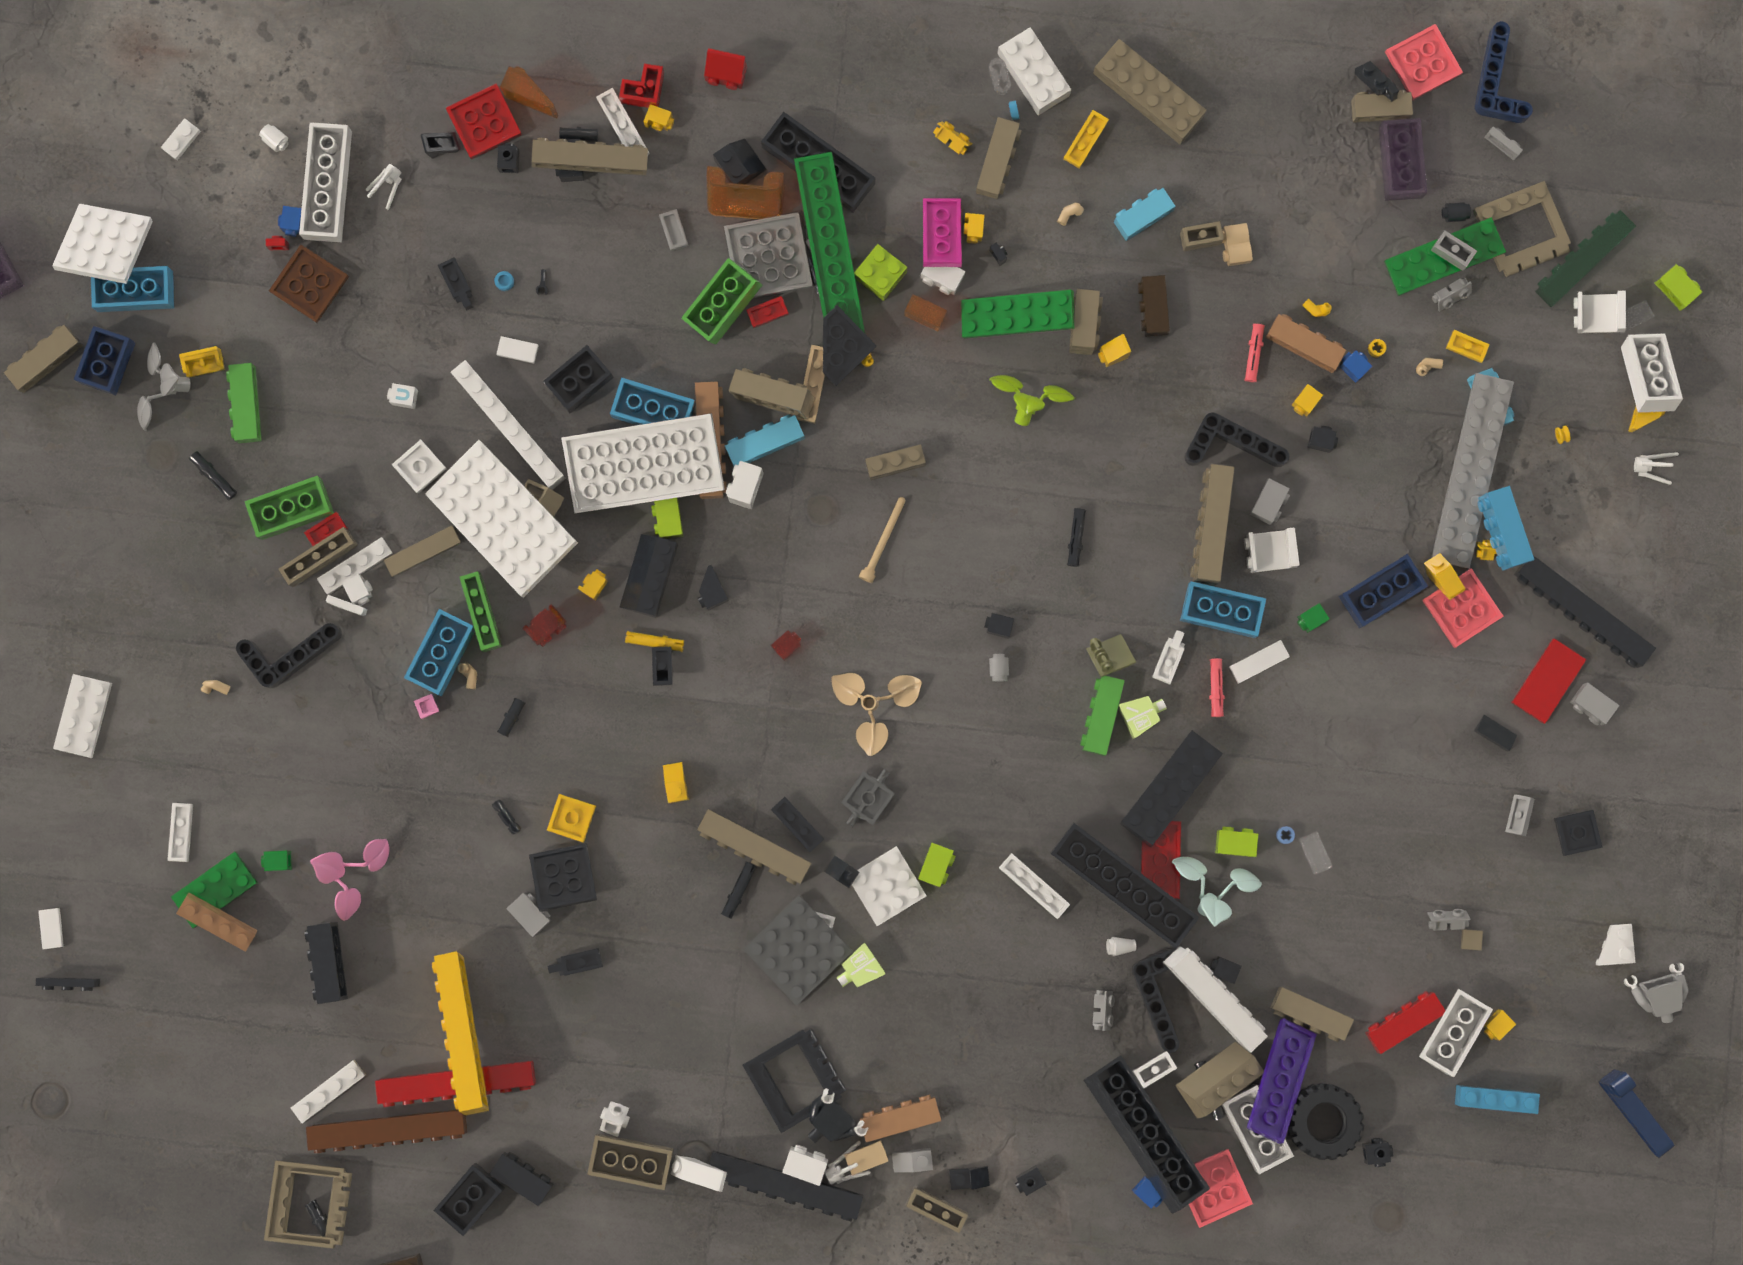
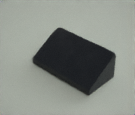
[1474,715,1517,751]

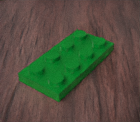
[171,851,258,929]

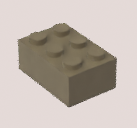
[1069,289,1103,355]

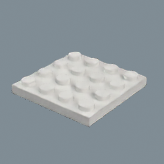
[52,204,153,284]

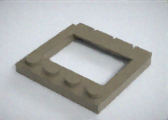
[1473,181,1571,277]
[264,1161,352,1248]

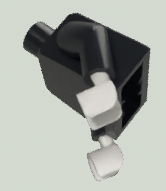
[808,1088,869,1143]

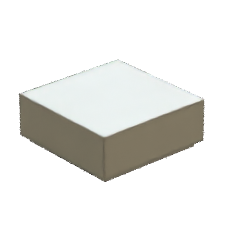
[1461,929,1483,950]

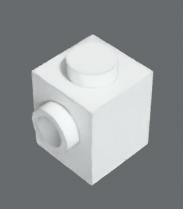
[342,574,373,606]

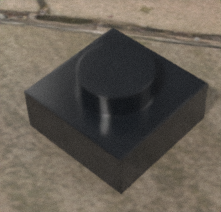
[989,242,1008,266]

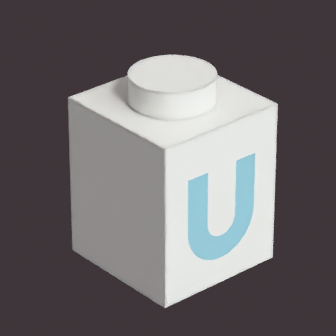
[387,383,418,409]

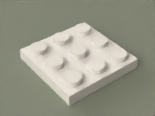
[852,846,926,926]

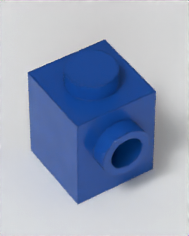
[278,206,302,237]
[1340,350,1372,383]
[1132,1176,1163,1209]

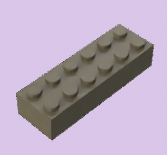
[1093,39,1207,144]
[1190,464,1234,585]

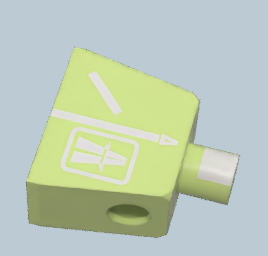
[1118,696,1167,739]
[837,943,886,987]

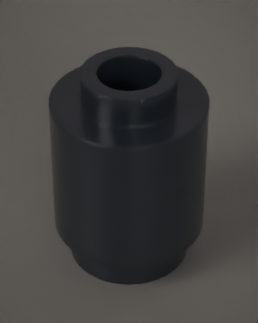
[1441,202,1471,222]

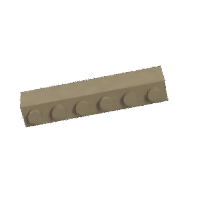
[532,138,648,175]
[697,809,812,886]

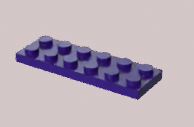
[1247,1018,1317,1144]

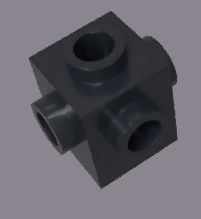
[1362,1138,1393,1167]

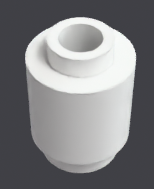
[259,124,288,152]

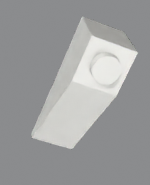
[671,1155,727,1192]

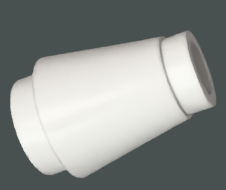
[1106,937,1136,956]

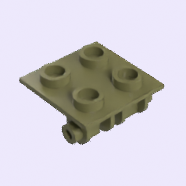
[1086,634,1136,677]

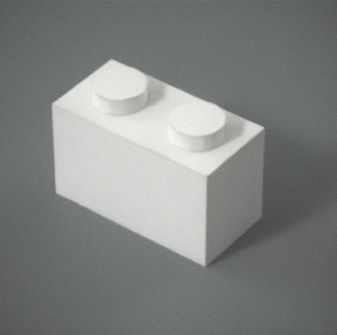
[921,267,965,295]
[1132,1051,1177,1088]

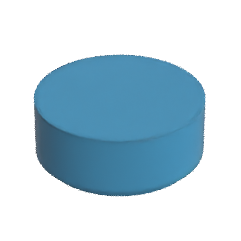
[1009,100,1020,121]
[494,271,514,291]

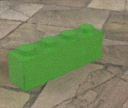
[226,363,262,443]
[460,571,503,652]
[1080,676,1125,756]

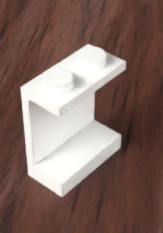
[1574,291,1626,333]
[1244,528,1300,573]

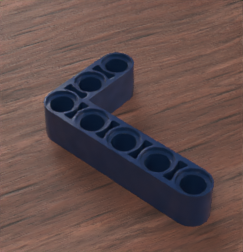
[1474,21,1533,123]
[1598,1069,1675,1158]

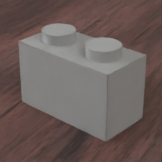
[1431,230,1477,271]
[1249,478,1290,525]
[1570,683,1619,725]
[506,892,552,937]

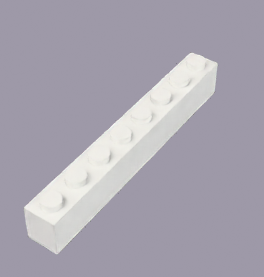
[451,360,566,490]

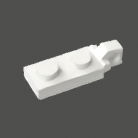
[1152,630,1185,685]

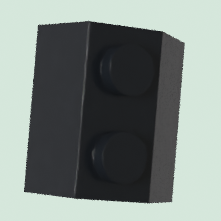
[713,139,767,191]

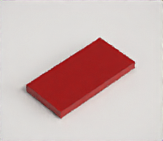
[1511,638,1586,724]
[1141,821,1181,899]

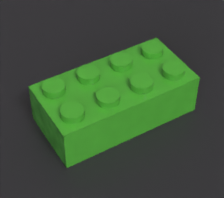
[681,258,763,345]
[244,476,334,540]

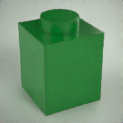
[1297,603,1330,633]
[261,851,292,871]

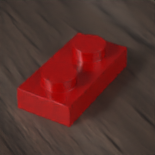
[746,296,789,329]
[304,512,348,546]

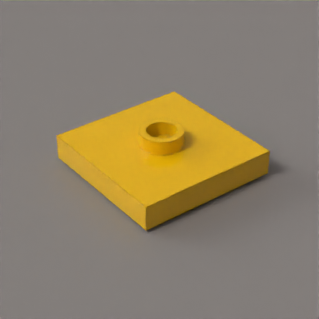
[547,794,596,843]

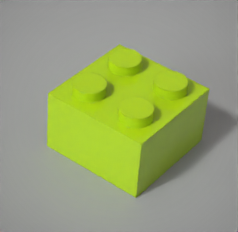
[854,244,908,301]

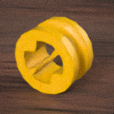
[1368,339,1386,358]
[1555,425,1570,444]

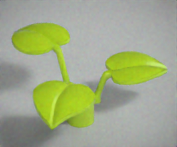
[989,375,1075,426]

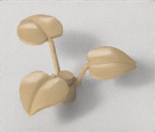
[832,673,922,756]

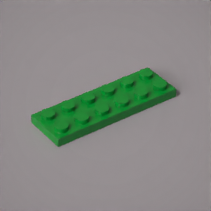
[1384,217,1506,296]
[961,290,1074,339]

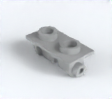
[1432,278,1472,312]
[1427,909,1470,931]
[1093,990,1115,1031]

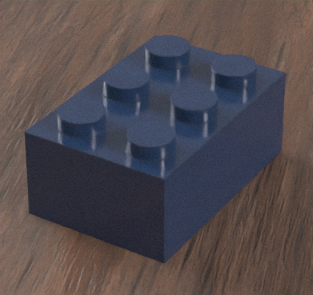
[74,326,136,396]

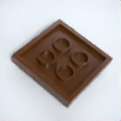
[269,244,349,323]

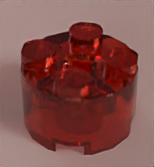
[523,604,567,647]

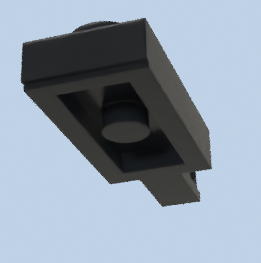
[1354,61,1399,102]
[438,257,473,311]
[547,948,603,976]

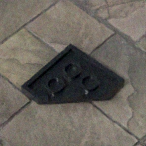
[823,305,877,386]

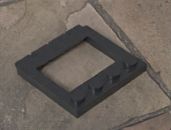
[742,1029,846,1133]

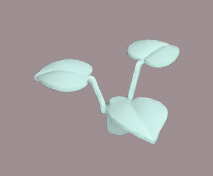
[1172,857,1262,927]

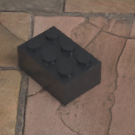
[543,345,614,414]
[433,1163,505,1236]

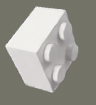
[726,461,764,509]
[782,1145,828,1186]

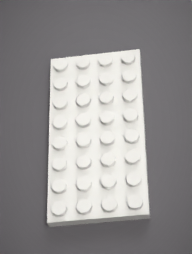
[561,413,725,513]
[425,440,578,598]

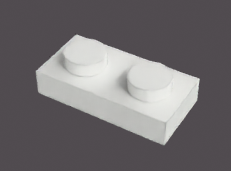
[161,118,201,160]

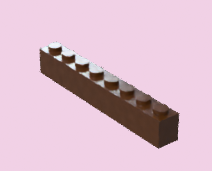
[306,1109,467,1153]

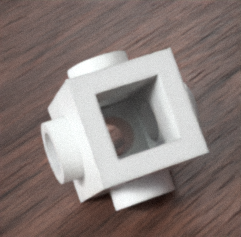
[600,1101,630,1137]

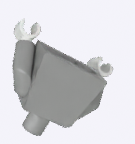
[1624,963,1689,1023]

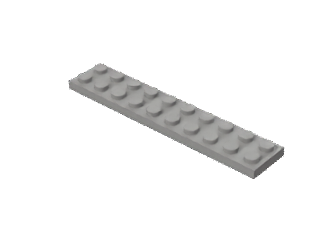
[1431,373,1514,569]

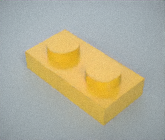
[1446,330,1490,363]

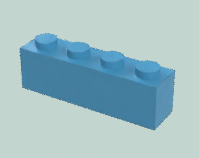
[1455,1085,1540,1114]

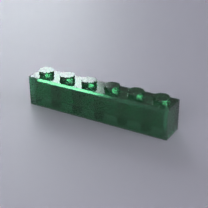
[1535,210,1636,307]

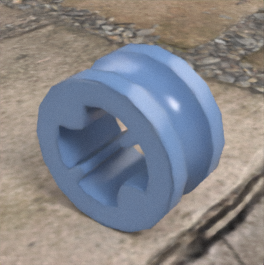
[1276,826,1295,844]

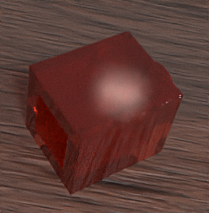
[771,630,801,661]

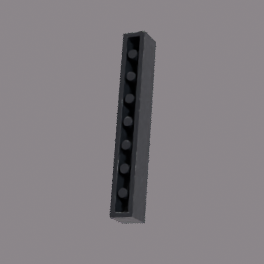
[1514,555,1656,668]
[709,1150,863,1222]

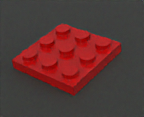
[446,83,522,159]

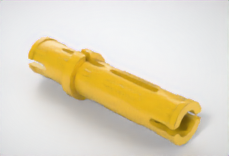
[625,631,684,652]

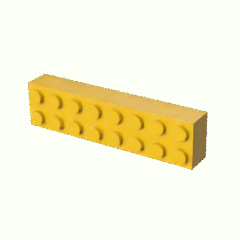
[432,951,489,1115]

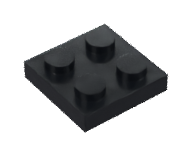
[1554,810,1603,856]

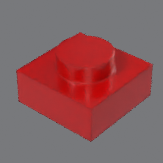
[266,236,289,250]

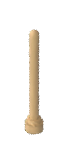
[859,497,906,583]

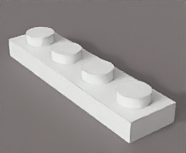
[596,88,649,155]
[317,537,393,595]
[999,853,1070,919]
[291,1060,366,1123]

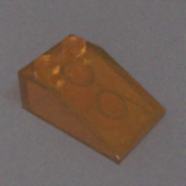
[500,66,558,119]

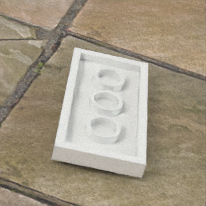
[53,674,112,758]

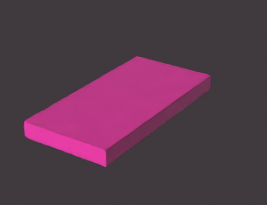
[923,198,962,267]

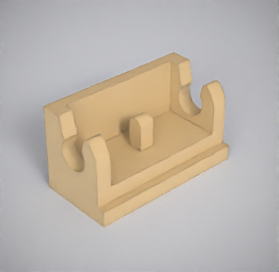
[844,1140,888,1175]

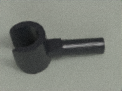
[536,269,548,295]

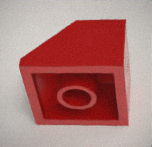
[704,48,747,90]

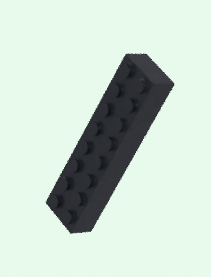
[1050,822,1199,949]
[1083,1055,1210,1214]

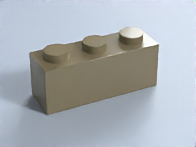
[1351,90,1413,122]
[865,444,926,481]
[906,1186,968,1233]

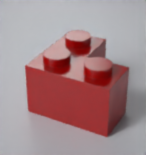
[619,63,665,108]

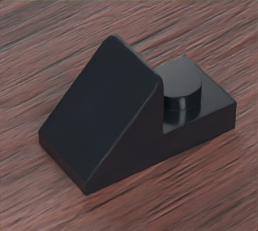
[420,132,460,159]
[652,646,673,686]
[949,1166,990,1190]

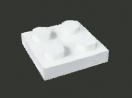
[392,439,447,494]

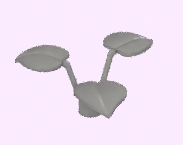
[137,342,190,431]

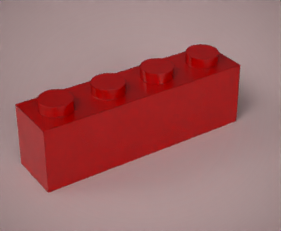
[1365,991,1446,1054]

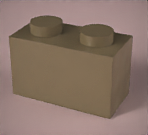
[1180,221,1224,252]

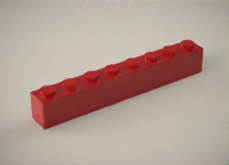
[375,1061,536,1107]

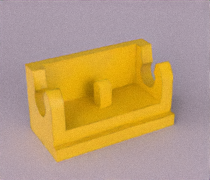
[179,346,225,378]

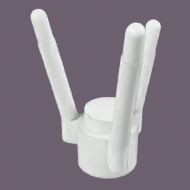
[366,164,402,210]
[1634,452,1679,485]
[825,1141,871,1185]

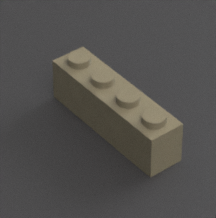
[976,117,1022,199]
[4,325,83,394]
[279,527,358,587]
[1270,986,1354,1042]

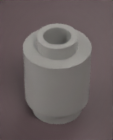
[989,654,1009,682]

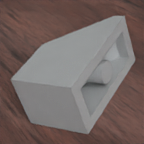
[892,1148,933,1173]

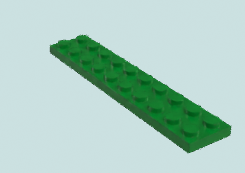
[794,152,865,333]

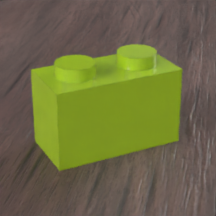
[1655,264,1702,311]
[651,498,684,539]
[1215,827,1258,857]
[918,843,956,887]

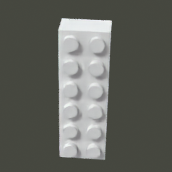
[299,123,352,242]
[1163,946,1268,1053]

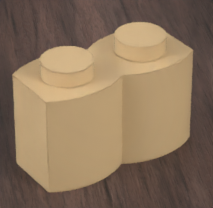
[1222,223,1253,266]

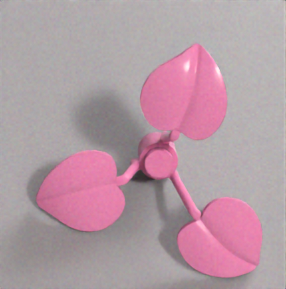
[310,839,389,921]

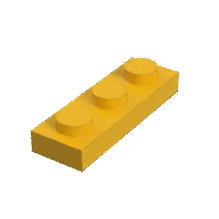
[1063,110,1109,169]

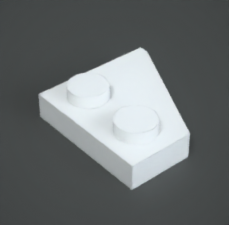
[1596,924,1635,966]

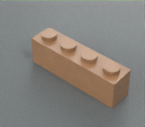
[1265,314,1346,373]
[176,893,258,952]
[860,1094,941,1142]

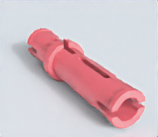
[1245,324,1265,382]
[1209,658,1225,717]

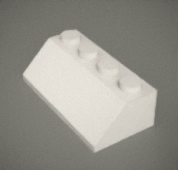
[1419,989,1493,1077]

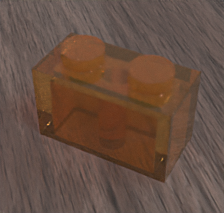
[904,294,947,332]

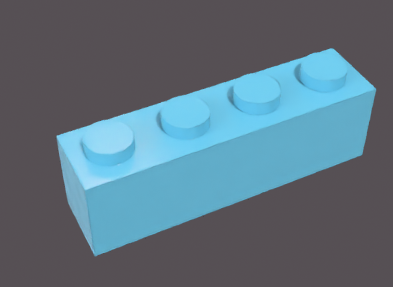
[725,415,805,466]

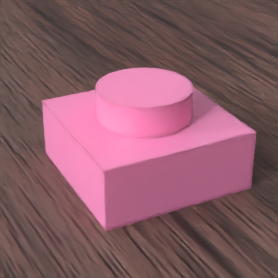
[414,694,440,719]

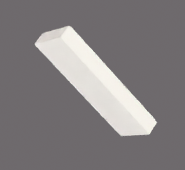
[1229,640,1290,684]
[168,803,193,862]

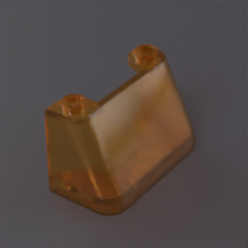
[706,166,785,219]

